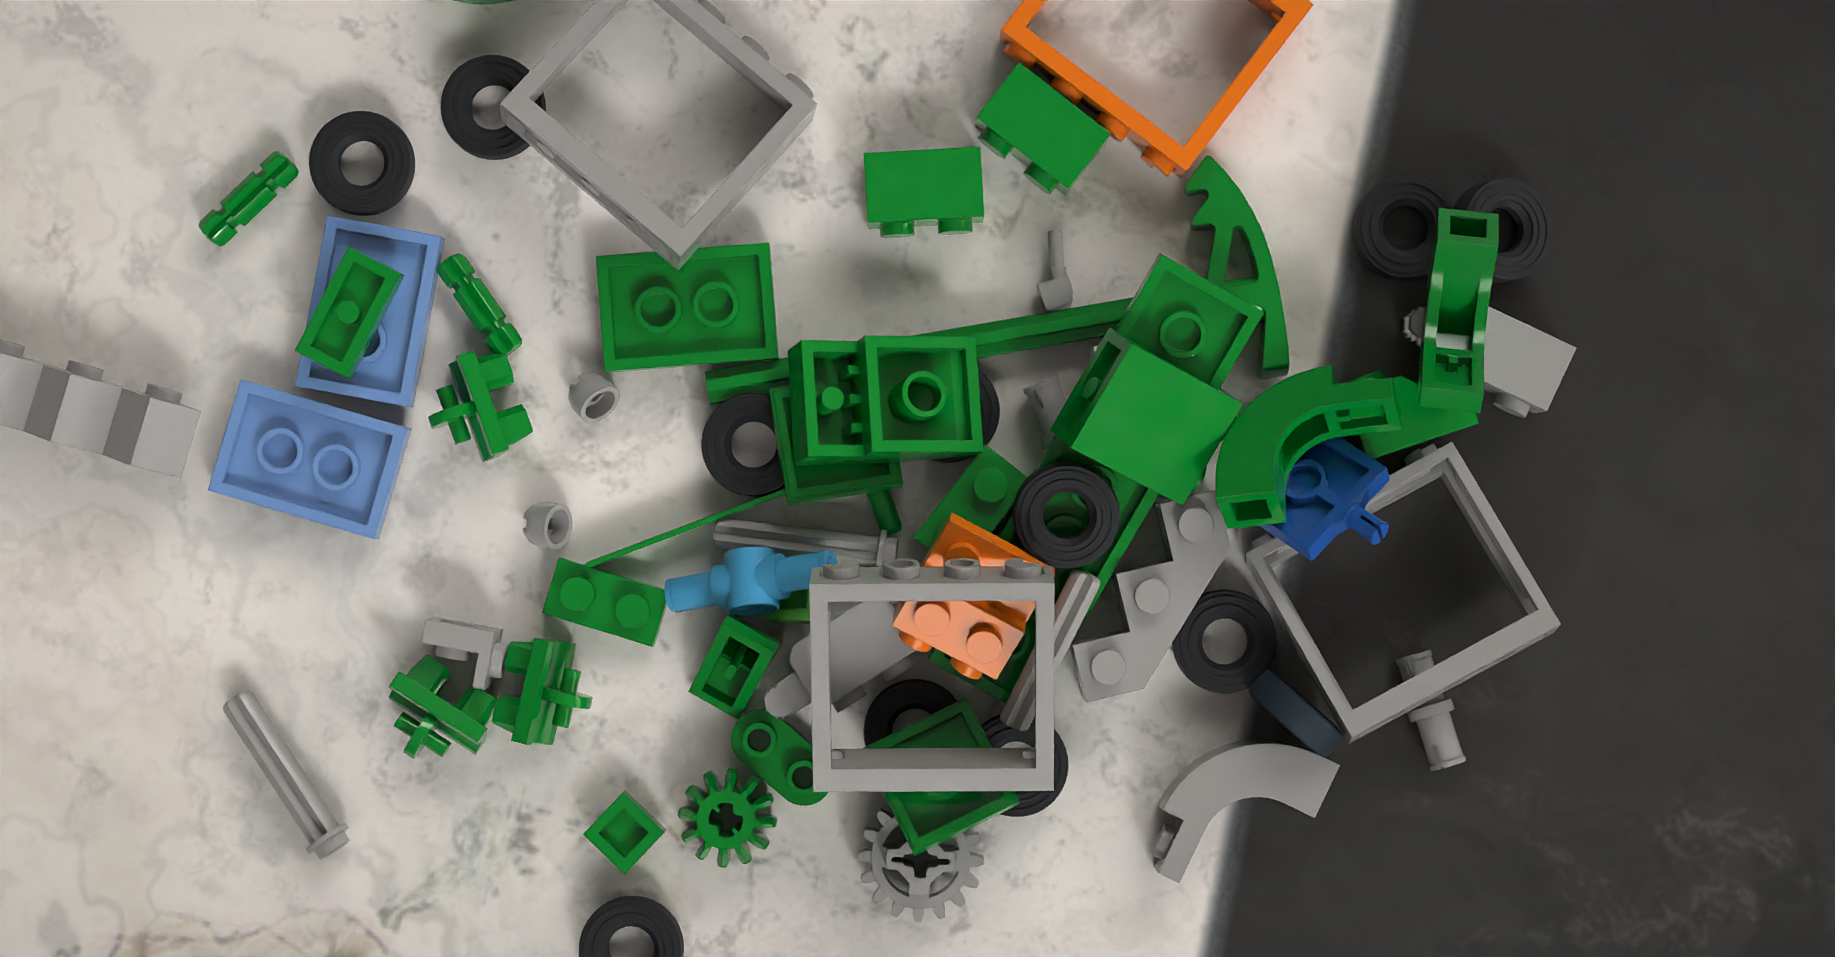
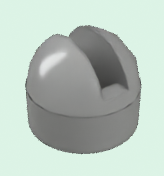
[568,372,620,423]
[522,502,572,550]

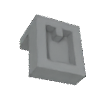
[421,617,509,690]

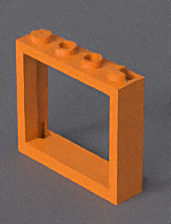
[999,0,1314,178]

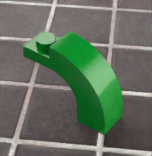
[1417,208,1499,413]
[1215,365,1402,529]

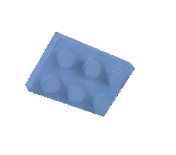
[295,215,445,408]
[208,379,412,539]

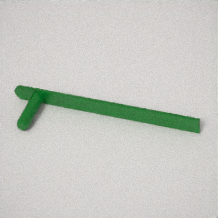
[585,488,902,568]

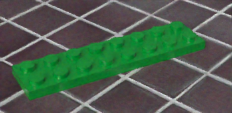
[928,253,1264,703]

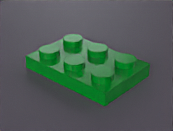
[596,242,779,373]

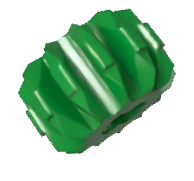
[678,767,777,868]

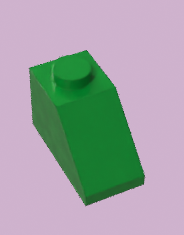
[1348,370,1479,459]

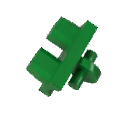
[428,350,533,462]
[492,638,593,745]
[389,655,496,759]

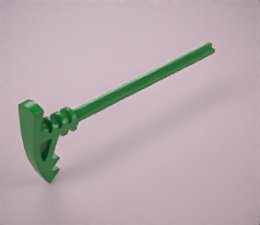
[705,155,1290,405]

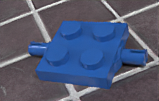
[1259,437,1390,561]

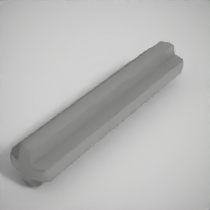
[1000,568,1100,732]

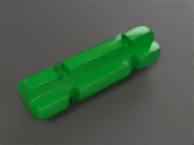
[198,151,299,246]
[437,253,522,356]

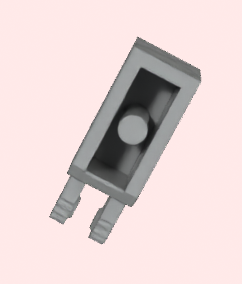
[1401,306,1576,418]
[763,601,916,719]

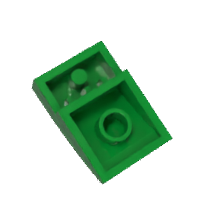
[787,335,984,466]

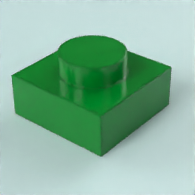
[583,790,667,874]

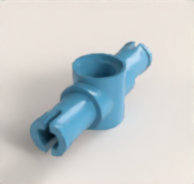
[664,546,838,616]

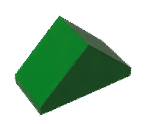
[688,614,783,719]

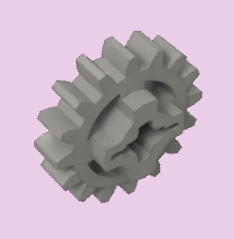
[857,808,984,922]

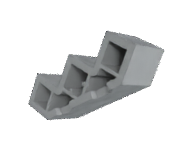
[0,339,201,478]
[1070,490,1231,703]

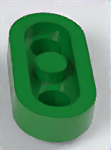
[731,709,828,806]

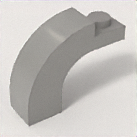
[1150,739,1340,883]

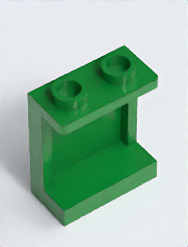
[1050,327,1243,506]

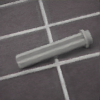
[713,518,898,567]
[223,691,350,860]

